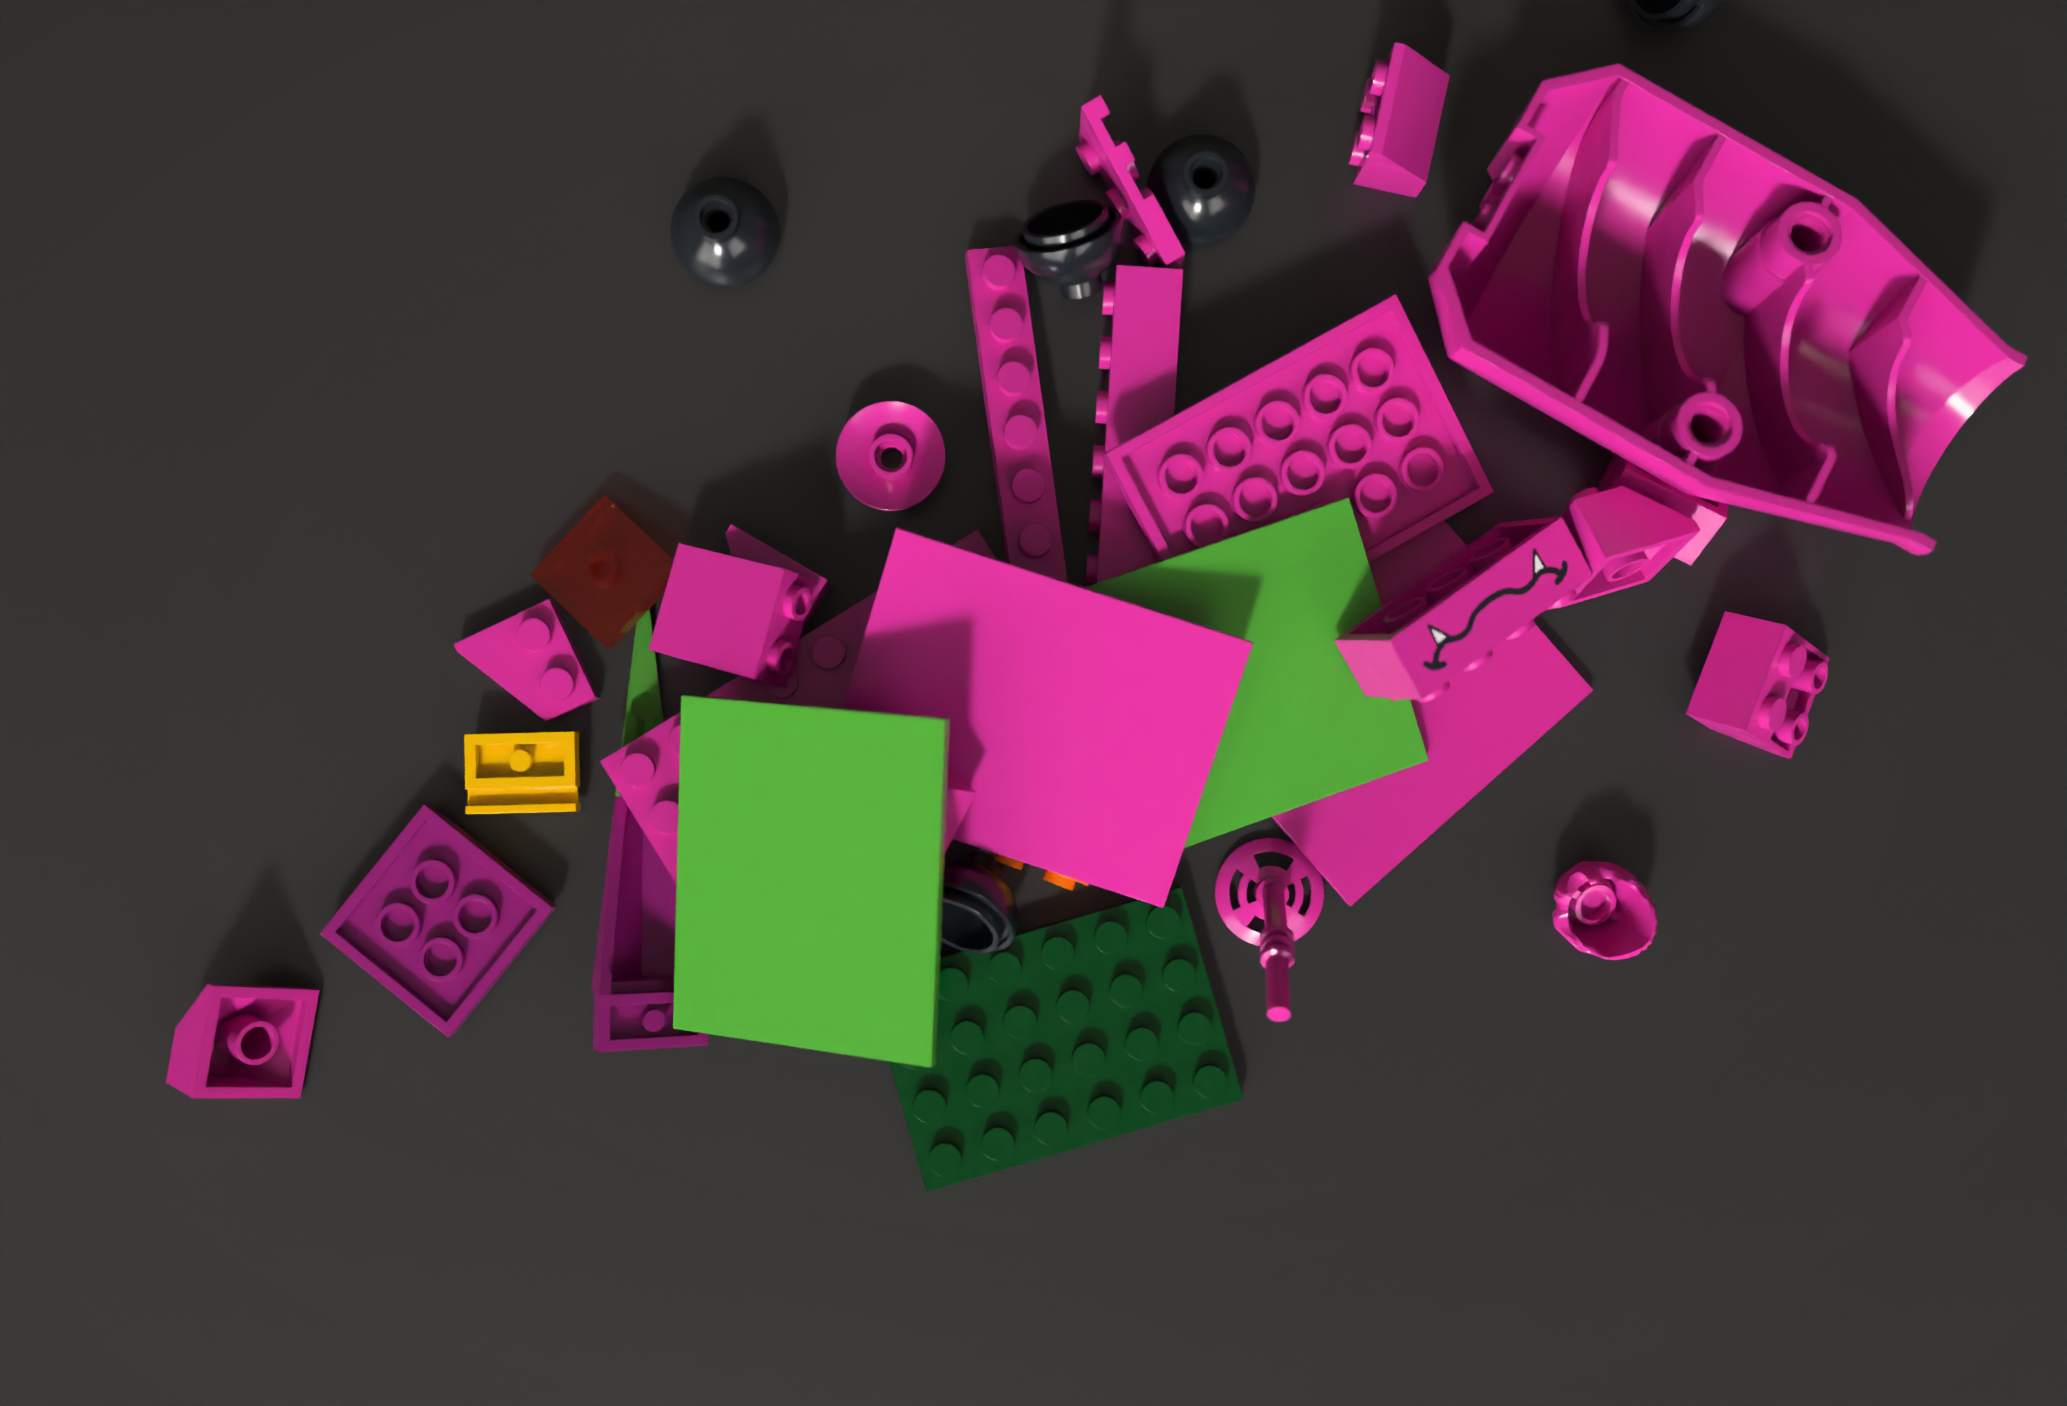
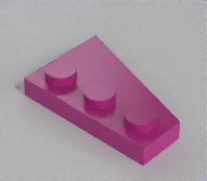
[1076,95,1185,269]

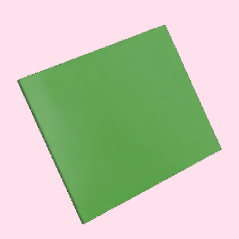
[1085,497,1428,848]
[673,695,950,1067]

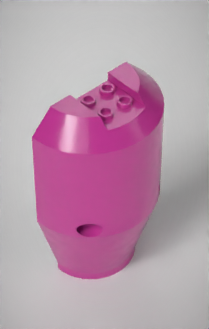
[1428,63,2028,555]

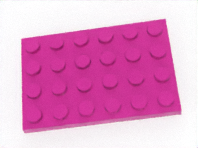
[1102,294,1494,563]

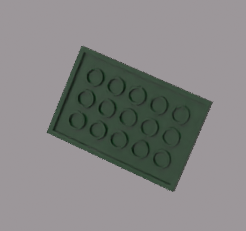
[889,886,1244,1192]

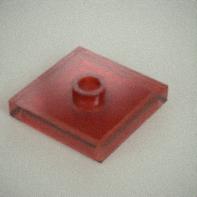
[530,495,674,650]

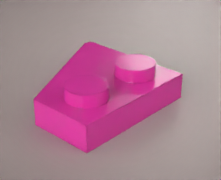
[454,599,600,722]

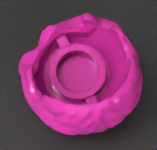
[1552,861,1658,960]

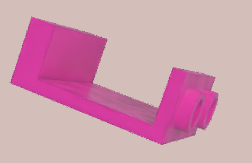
[648,543,816,687]

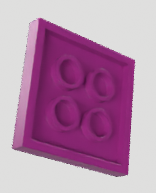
[320,804,558,1037]

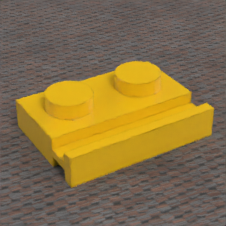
[464,732,581,814]

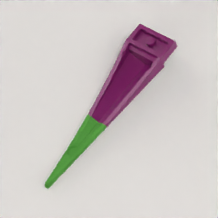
[591,605,708,1052]

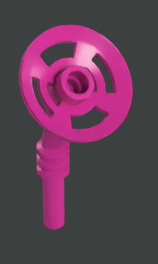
[1215,838,1324,1022]

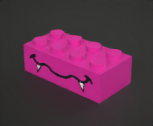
[1334,517,1593,702]

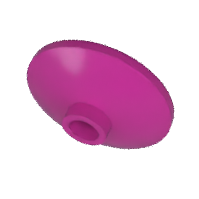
[836,401,946,511]

